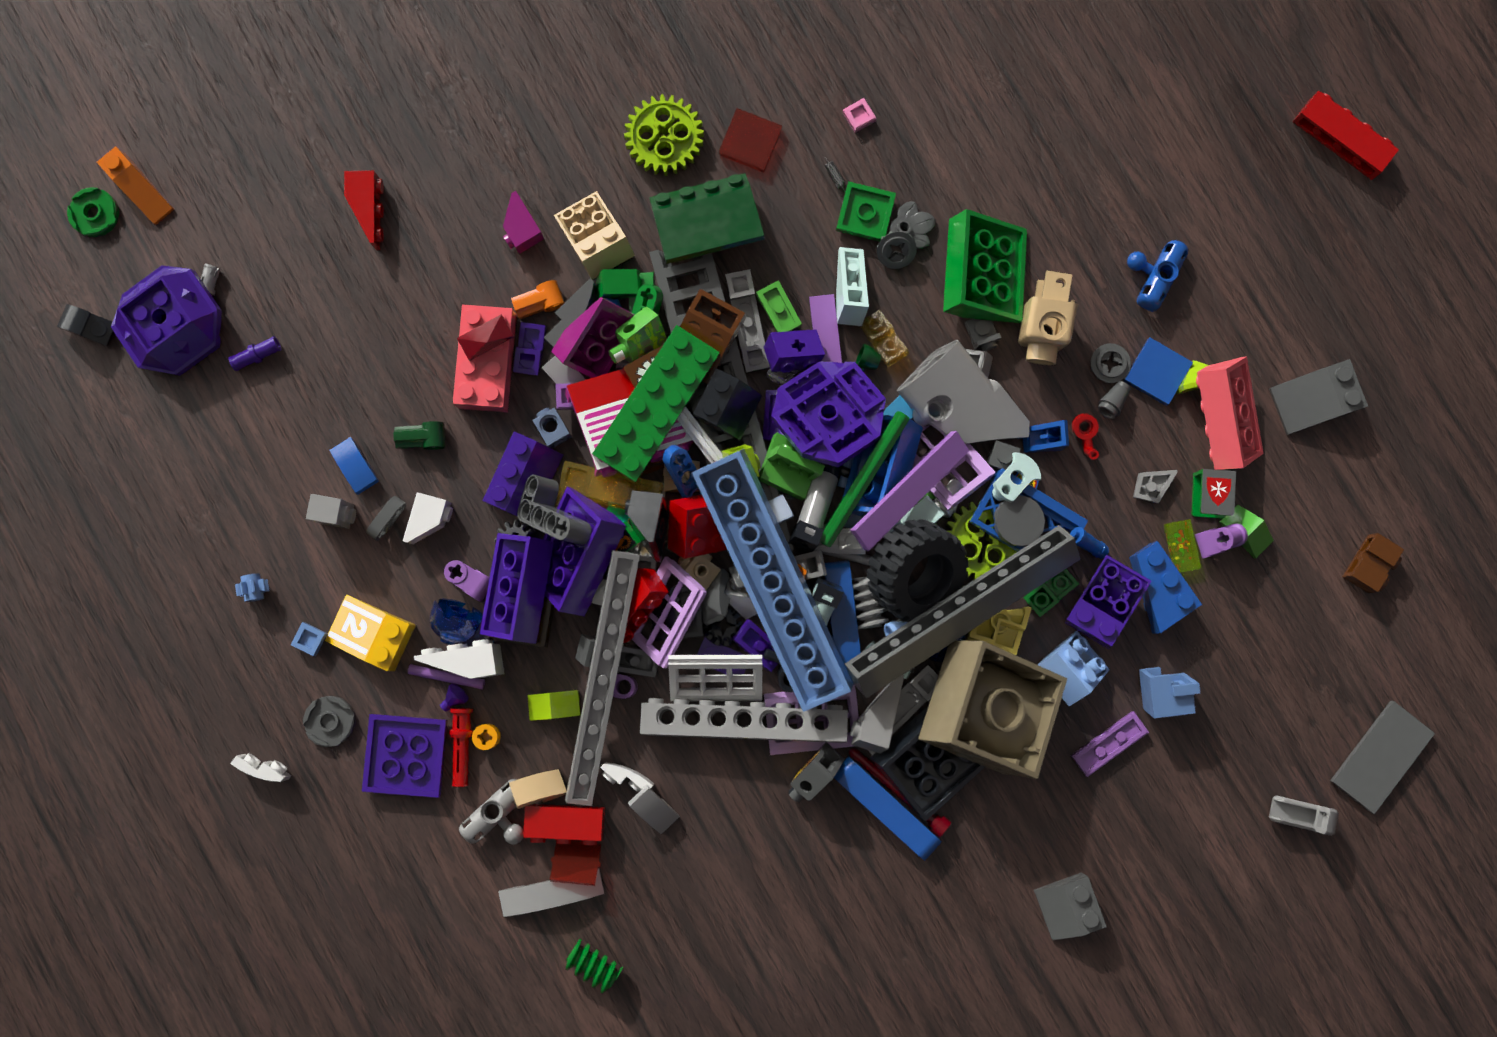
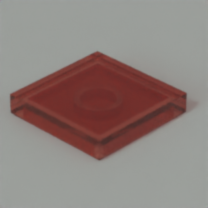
[718,108,782,172]

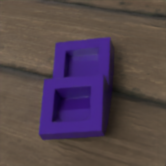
[513,322,547,375]

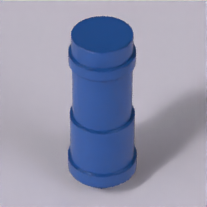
[1070,527,1109,559]

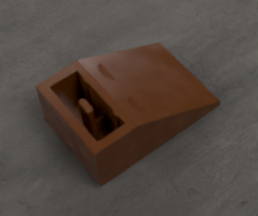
[680,289,745,385]

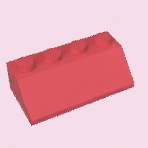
[1196,357,1264,470]

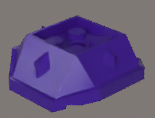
[111,265,222,376]
[772,362,886,467]

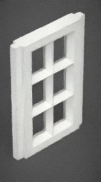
[668,655,762,701]

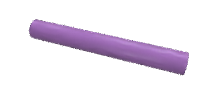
[408,664,485,690]

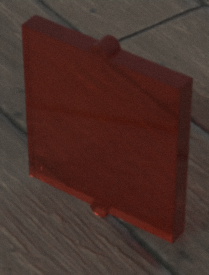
[550,841,601,886]

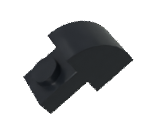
[57,304,113,346]

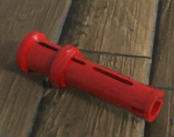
[450,708,473,787]

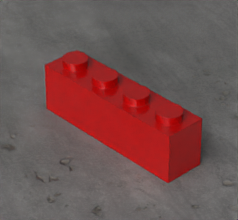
[1293,90,1399,180]

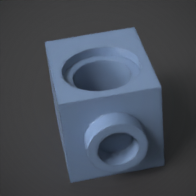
[533,408,572,449]

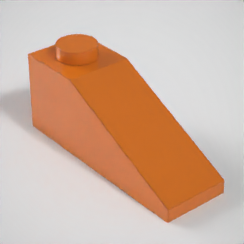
[97,146,174,225]

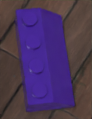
[480,533,554,644]

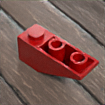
[344,170,384,250]
[623,568,669,643]

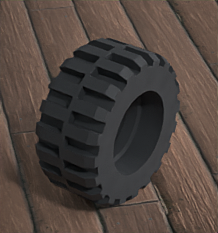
[867,519,969,622]

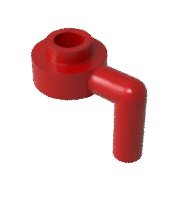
[1072,414,1099,460]

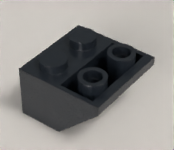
[652,586,704,641]

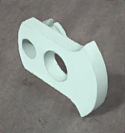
[992,452,1041,502]

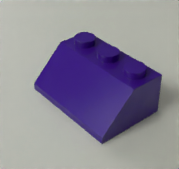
[482,432,564,517]

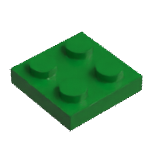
[836,181,896,242]

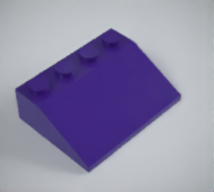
[543,486,626,616]

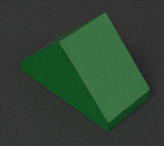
[595,269,641,300]

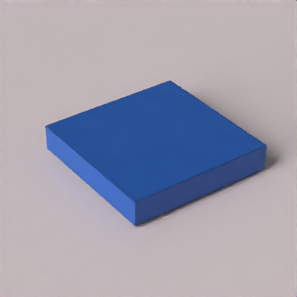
[1123,337,1193,406]

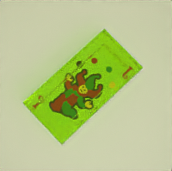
[1164,519,1201,573]

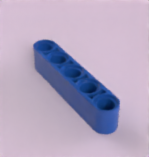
[824,560,861,685]
[834,756,942,861]

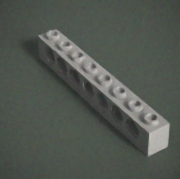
[640,698,848,743]

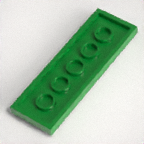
[592,325,720,483]

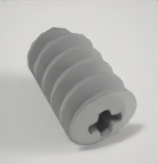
[852,577,889,629]

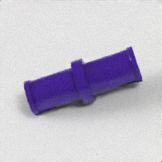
[228,336,282,371]

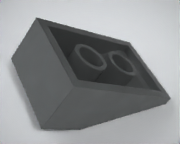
[1269,359,1368,435]

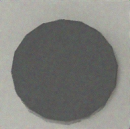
[994,495,1045,547]
[303,696,356,747]

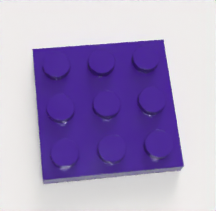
[362,714,448,798]

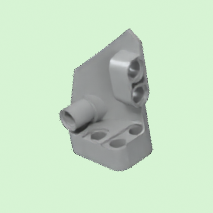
[897,340,1030,444]

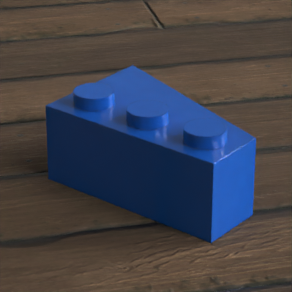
[1129,541,1202,634]

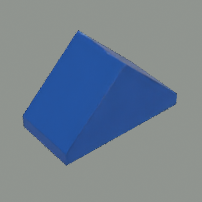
[1023,420,1069,453]

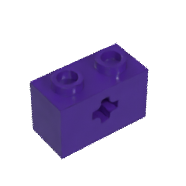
[763,329,825,373]

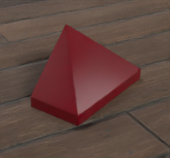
[457,314,514,361]

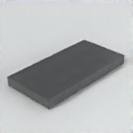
[1330,701,1435,814]

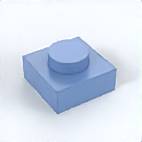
[291,622,328,656]

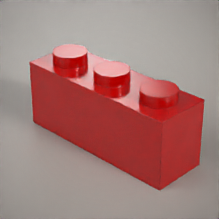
[523,804,605,845]

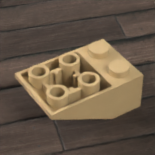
[554,191,635,280]

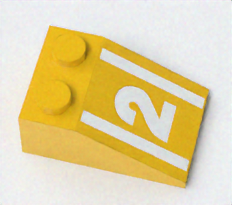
[325,594,416,671]

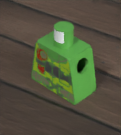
[608,306,667,364]

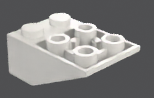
[414,639,504,679]

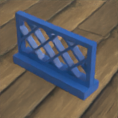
[969,468,1088,552]

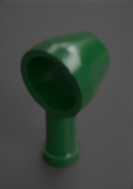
[856,344,882,372]

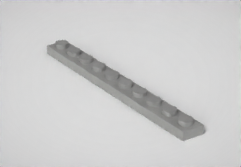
[565,550,640,806]

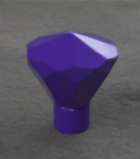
[440,683,469,712]

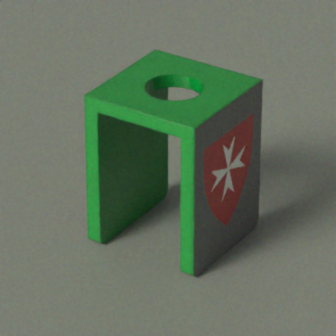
[1191,469,1236,519]

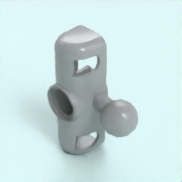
[459,779,524,845]

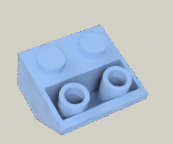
[1038,631,1110,706]

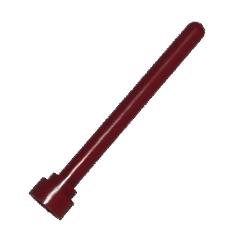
[849,748,951,838]

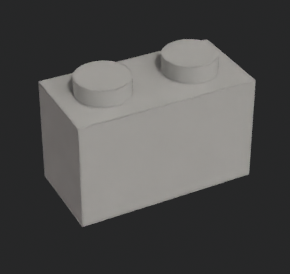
[306,494,356,529]

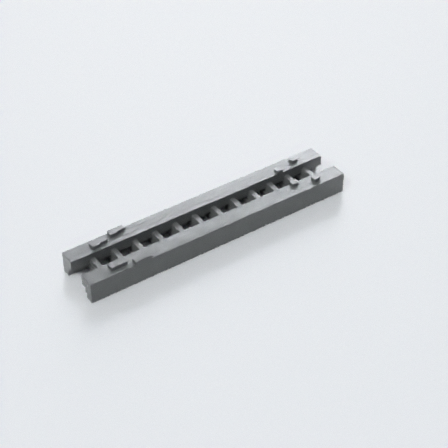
[649,250,794,566]

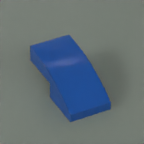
[329,437,379,495]

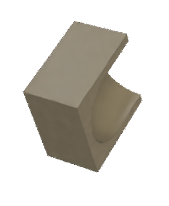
[918,641,1067,779]

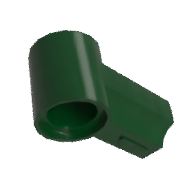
[393,421,445,450]

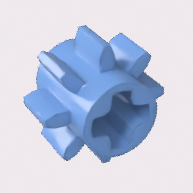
[235,573,269,602]

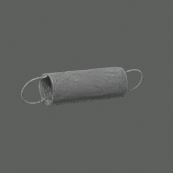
[825,157,845,192]

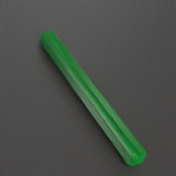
[820,411,910,547]

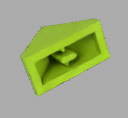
[527,690,581,721]

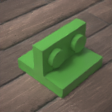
[758,433,825,501]

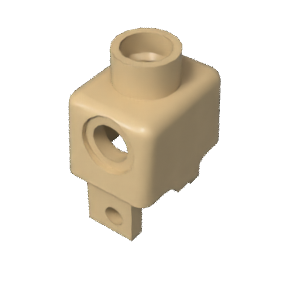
[1018,271,1078,365]

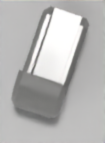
[1269,795,1339,836]

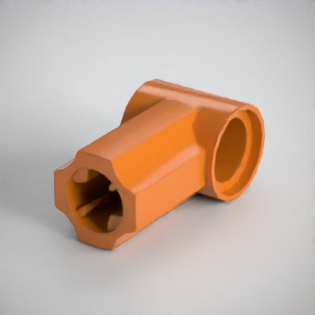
[511,280,565,320]

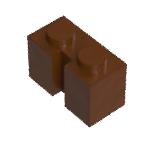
[1342,533,1404,593]

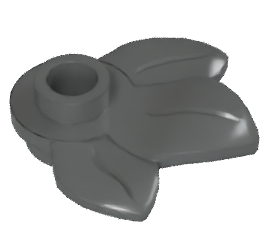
[890,201,936,249]

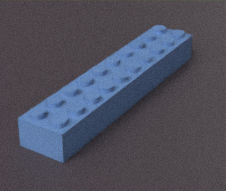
[692,449,853,712]

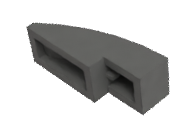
[544,278,596,348]

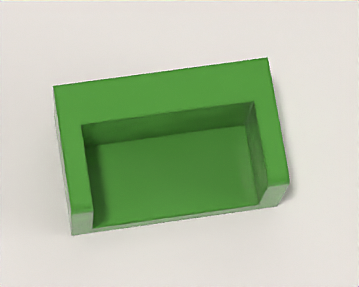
[756,280,802,332]

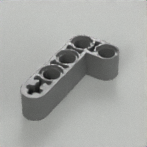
[517,475,591,545]

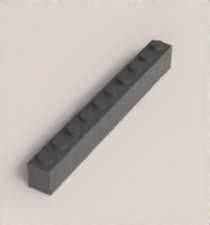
[845,525,1080,698]

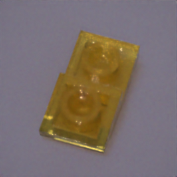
[860,310,909,367]

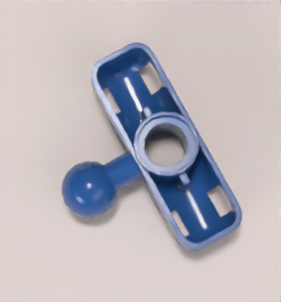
[1127,240,1189,312]

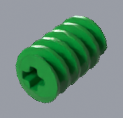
[565,938,623,994]

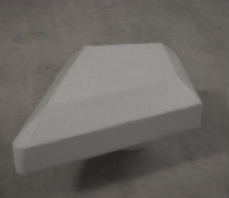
[1133,470,1178,503]

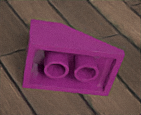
[551,297,635,378]

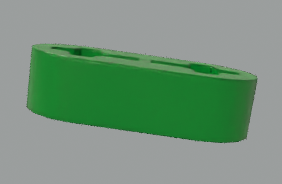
[632,284,663,315]

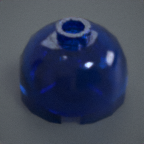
[429,598,483,645]

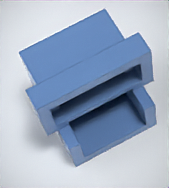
[1139,667,1200,718]

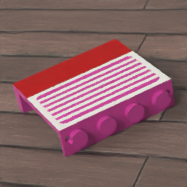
[565,369,693,478]

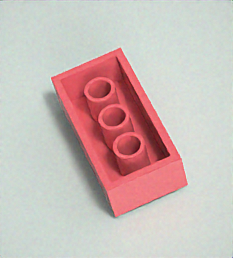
[453,305,517,412]

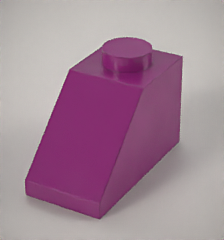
[503,191,544,254]

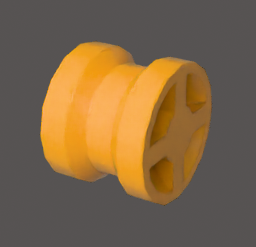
[472,724,501,750]

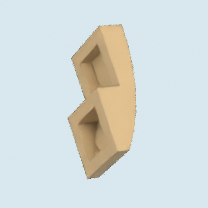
[509,769,567,809]

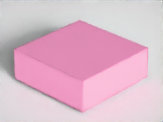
[843,98,876,133]

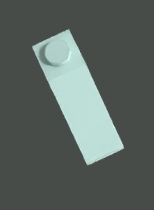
[836,247,869,326]

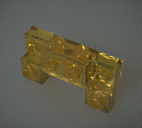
[554,461,664,528]

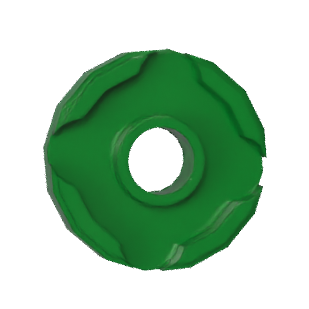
[67,187,119,237]

